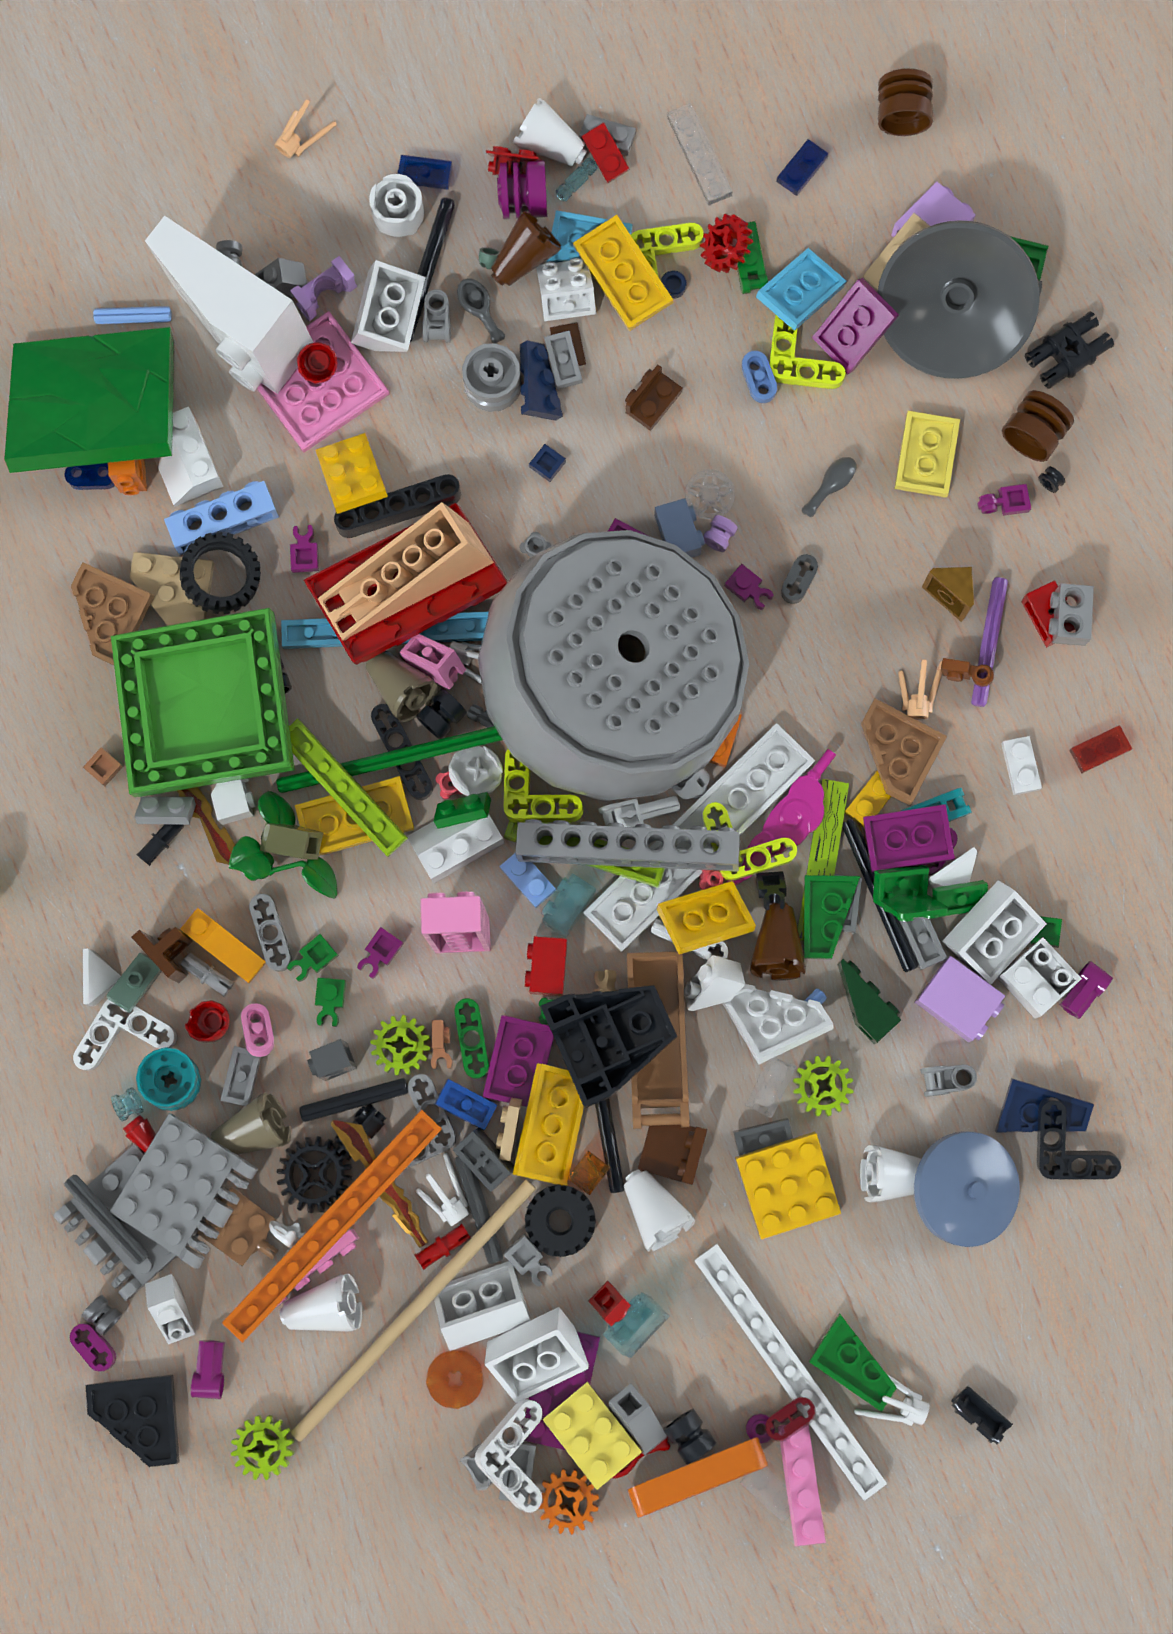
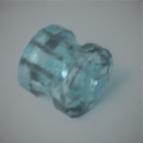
[111,1087,144,1122]

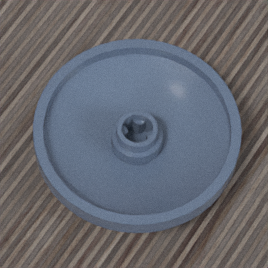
[914,1131,1020,1247]

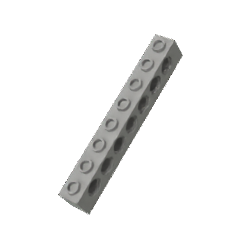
[515,819,740,871]

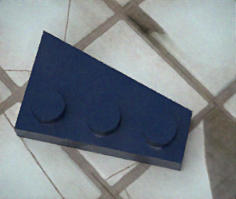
[520,340,563,421]
[995,1078,1094,1133]

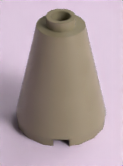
[366,651,438,722]
[211,1092,291,1155]

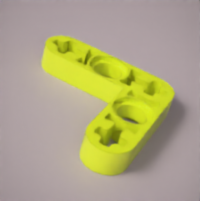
[631,223,704,276]
[769,315,845,389]
[503,749,584,823]
[702,802,797,880]

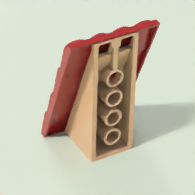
[304,502,508,665]

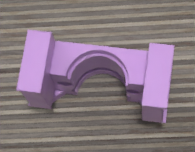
[290,256,358,321]

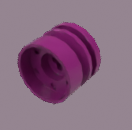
[497,161,547,219]

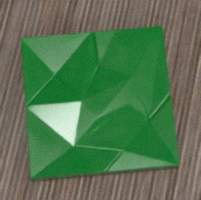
[4,327,174,473]

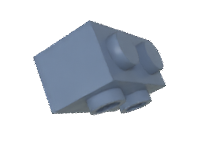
[654,498,705,558]

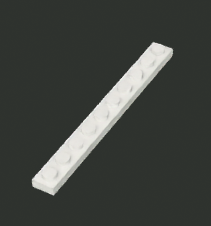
[694,1244,887,1501]

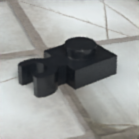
[756,871,787,910]

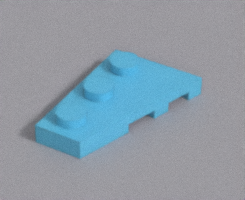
[546,210,633,263]

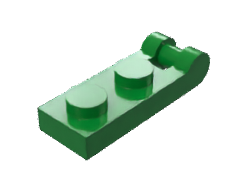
[737,221,768,294]

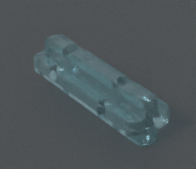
[556,157,597,202]

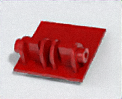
[486,146,542,175]

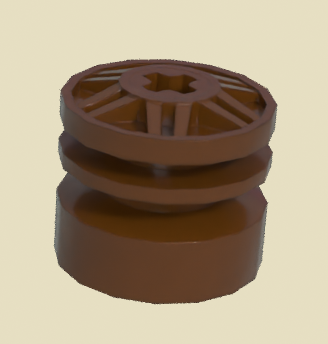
[878,68,933,136]
[1001,390,1074,462]

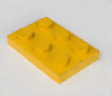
[315,433,388,514]
[657,881,756,954]

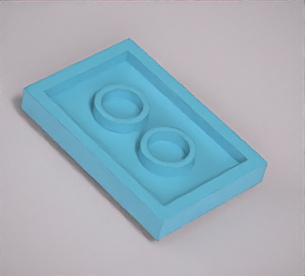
[756,248,847,331]

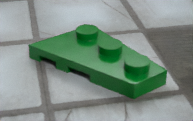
[804,875,860,960]
[808,1313,897,1412]

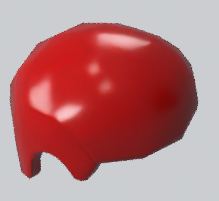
[297,342,338,383]
[185,1000,230,1043]

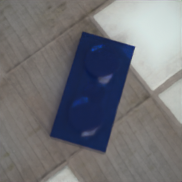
[776,139,829,196]
[398,155,453,190]

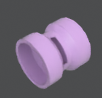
[703,515,738,552]

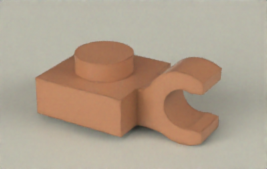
[431,1020,453,1069]

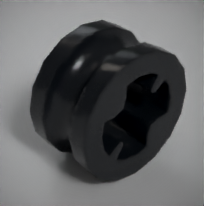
[1038,466,1066,493]

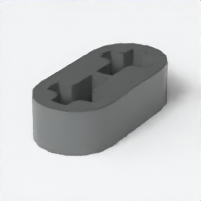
[781,554,818,604]

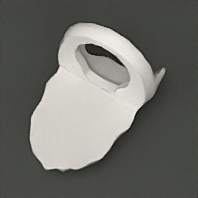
[269,1221,306,1254]

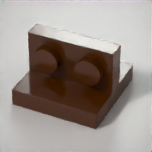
[131,927,193,983]

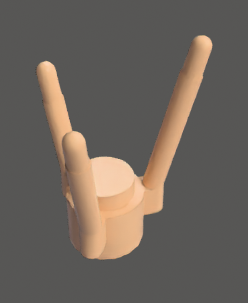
[274,100,336,158]
[898,659,942,719]

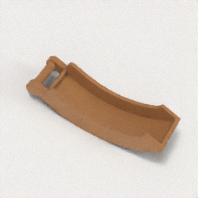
[627,951,690,1129]

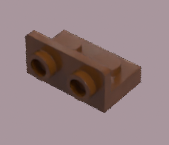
[625,365,683,431]

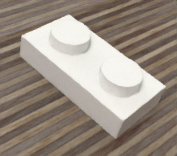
[1001,736,1042,796]

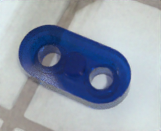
[64,463,115,490]

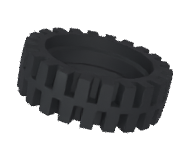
[180,532,261,614]

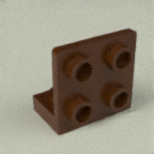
[638,1125,707,1185]

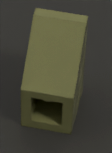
[260,823,323,859]

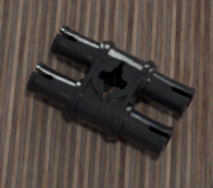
[1024,311,1114,389]

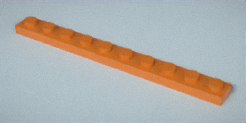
[222,1110,442,1343]

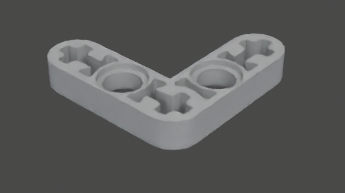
[404,1074,456,1170]

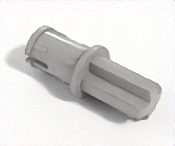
[181,953,234,997]

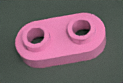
[241,1004,274,1057]

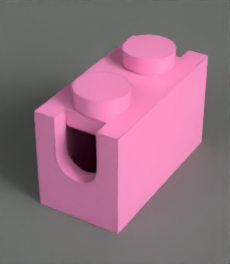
[400,634,466,690]

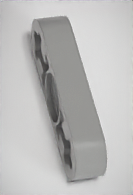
[249,894,292,972]

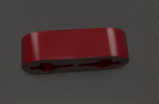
[766,1397,816,1442]

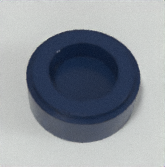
[661,271,687,299]

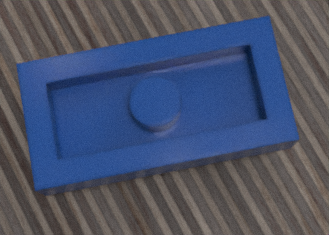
[434,1079,497,1130]

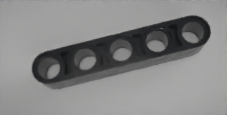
[334,474,461,538]

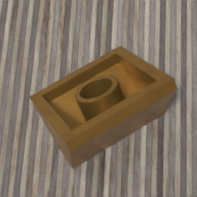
[922,567,974,622]

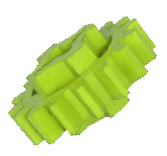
[370,1015,431,1076]
[792,1056,854,1117]
[231,1415,294,1480]

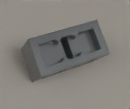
[307,1039,357,1081]

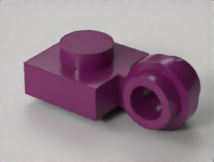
[977,484,1031,516]

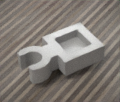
[503,1234,553,1287]

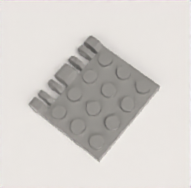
[110,1114,258,1269]
[53,1144,199,1301]

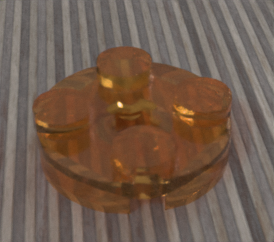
[426,1350,483,1409]

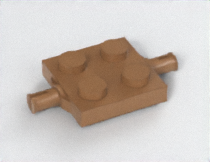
[197,1187,279,1267]

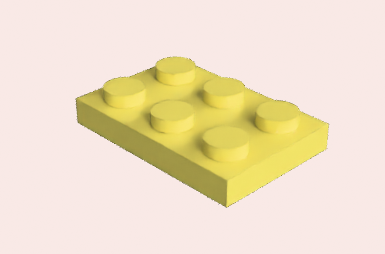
[894,411,960,498]
[543,1382,642,1490]

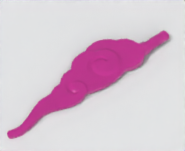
[725,749,836,886]

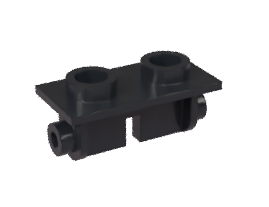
[332,1104,387,1160]
[951,1386,1013,1445]

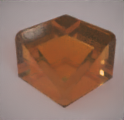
[568,1150,611,1196]

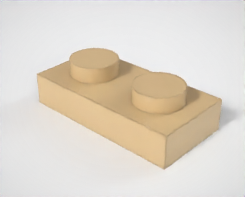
[496,1097,522,1161]

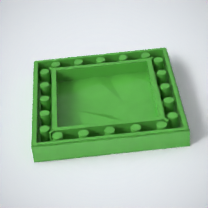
[111,608,295,798]

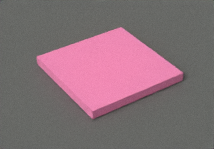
[257,311,390,453]

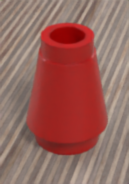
[123,1114,156,1152]

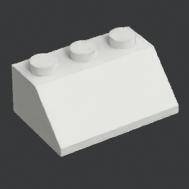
[351,260,425,352]
[154,406,224,507]
[407,814,504,884]
[942,880,1046,985]
[434,1261,530,1351]
[485,1307,589,1403]

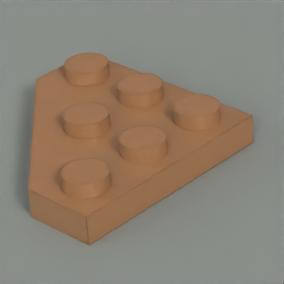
[71,562,155,666]
[861,698,947,806]

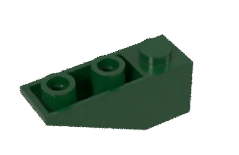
[837,959,901,1045]

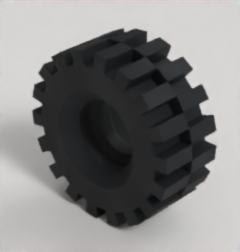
[525,1185,596,1257]

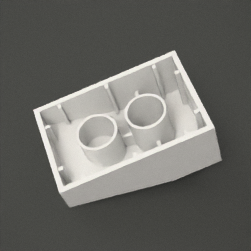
[145,216,314,394]

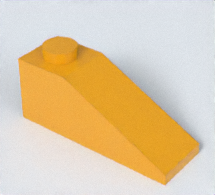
[180,908,266,983]

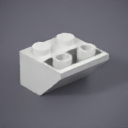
[997,938,1082,1019]

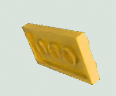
[573,215,674,331]
[294,776,415,856]
[513,1063,584,1185]

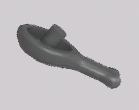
[457,278,505,343]
[802,457,857,517]

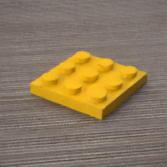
[735,1132,841,1240]

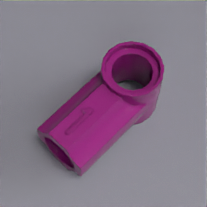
[1059,961,1113,1019]
[191,1340,225,1400]

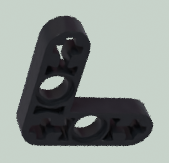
[1037,1096,1121,1179]

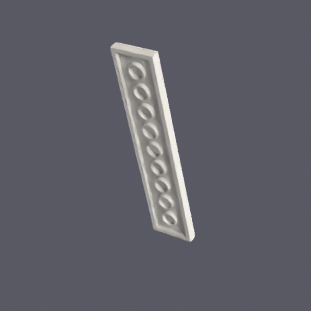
[583,723,815,952]

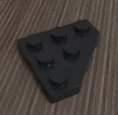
[85,1375,180,1467]

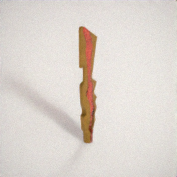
[177,787,235,865]
[331,1120,429,1248]

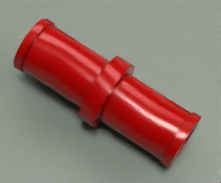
[414,1223,471,1270]

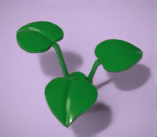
[228,790,337,899]

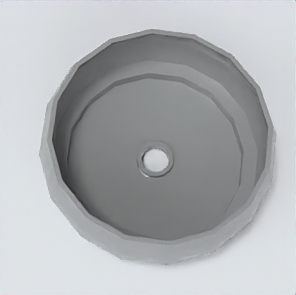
[478,530,749,801]

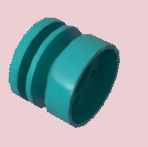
[136,1047,202,1111]

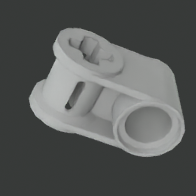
[423,289,451,343]
[920,1065,977,1097]

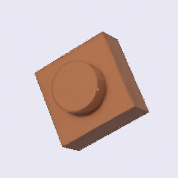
[83,747,123,786]

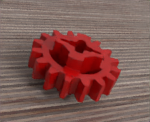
[700,214,753,273]

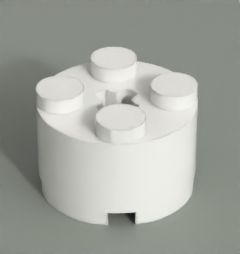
[369,174,424,237]

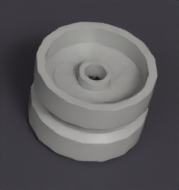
[462,343,521,412]

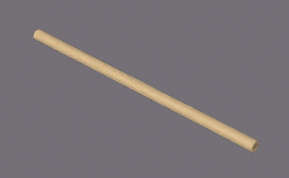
[291,1179,536,1442]

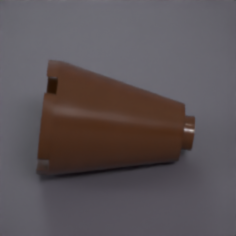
[491,211,561,286]
[750,902,806,980]

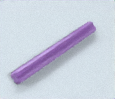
[971,577,1008,707]

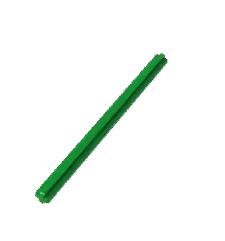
[276,726,503,793]

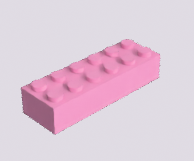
[421,892,490,953]

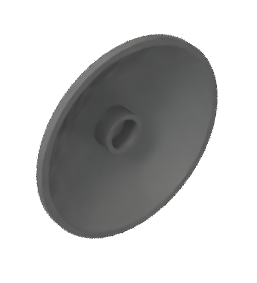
[877,220,1042,379]

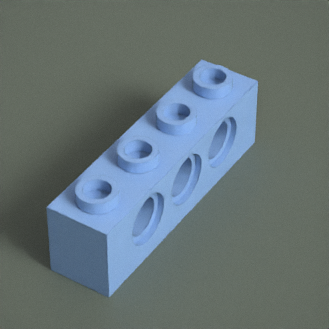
[164,481,279,555]

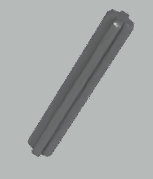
[455,1157,503,1264]
[64,1175,149,1264]

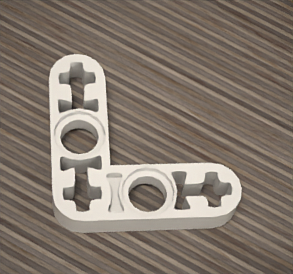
[73,999,177,1071]
[475,1399,542,1513]

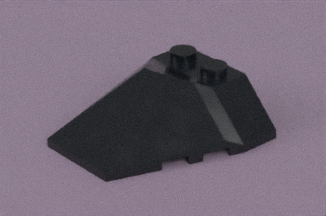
[540,985,678,1108]

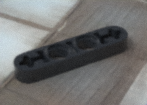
[371,704,433,800]

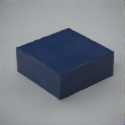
[529,444,566,482]

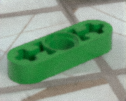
[454,998,489,1079]

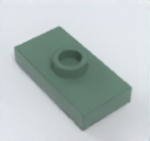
[106,953,162,1013]

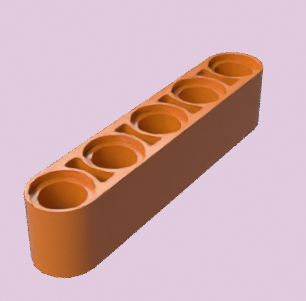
[627,1437,769,1518]

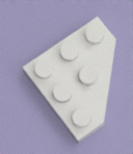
[722,984,834,1065]

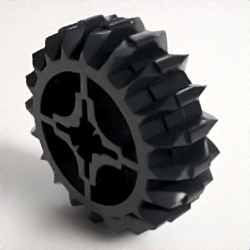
[277,1136,353,1213]

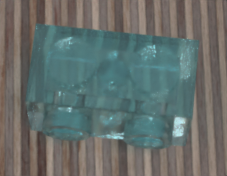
[541,873,596,938]
[603,1292,670,1358]

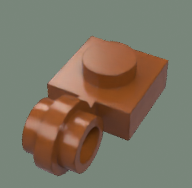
[941,658,994,687]

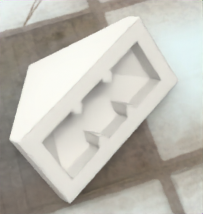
[928,847,977,888]
[83,948,121,1006]

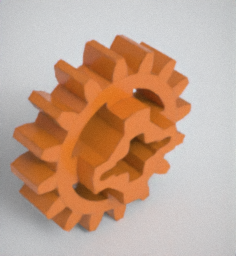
[538,1468,599,1535]

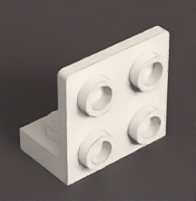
[536,258,596,321]

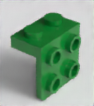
[873,865,948,922]

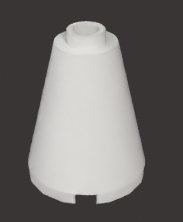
[513,98,587,166]
[860,1145,922,1203]
[624,1169,696,1252]
[280,1274,362,1332]

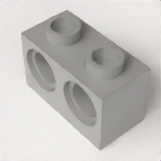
[1049,583,1094,646]

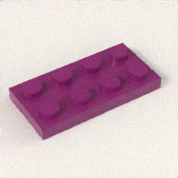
[522,1331,600,1450]

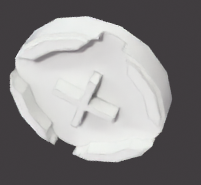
[449,746,503,796]

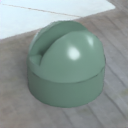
[478,248,499,269]

